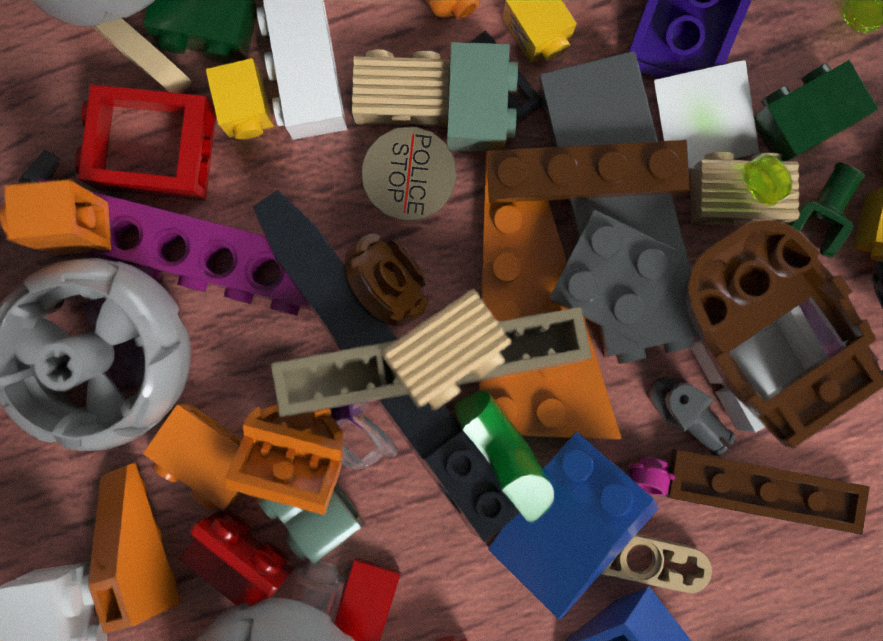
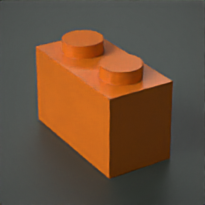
[0,180,111,256]
[142,404,242,511]

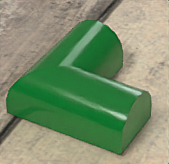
[454,391,554,523]

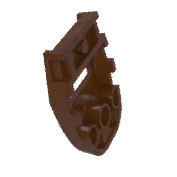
[685,220,883,449]

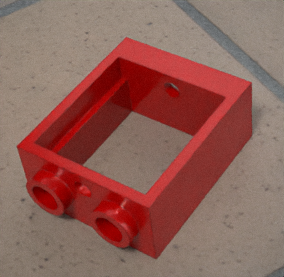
[75,84,216,201]

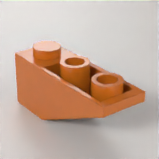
[88,462,181,634]

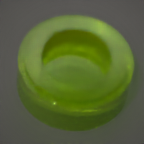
[843,0,883,33]
[743,154,792,206]

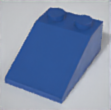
[488,432,659,620]

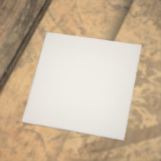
[654,60,759,169]

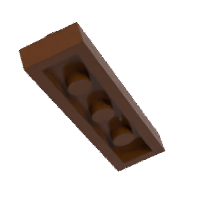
[487,140,690,203]
[666,449,870,535]

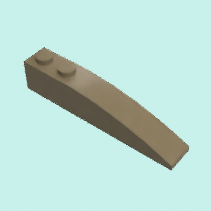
[271,307,592,417]

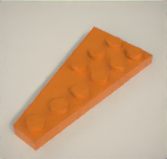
[478,151,622,439]

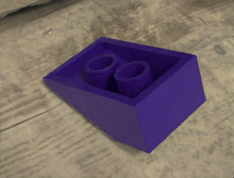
[628,0,752,79]

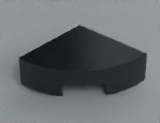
[18,150,60,184]

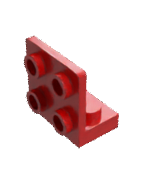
[179,510,294,606]

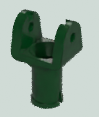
[788,162,865,259]

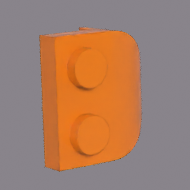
[225,404,343,515]

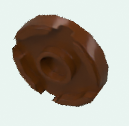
[345,234,428,327]

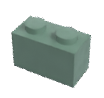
[447,42,518,152]

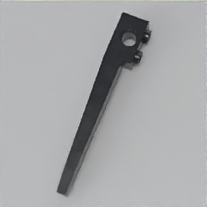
[252,190,520,542]

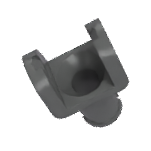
[649,377,735,456]

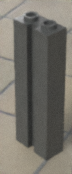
[538,51,698,364]

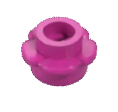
[628,456,675,496]

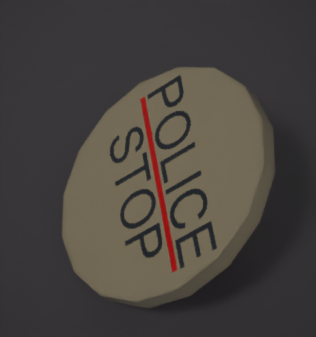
[361,127,456,222]

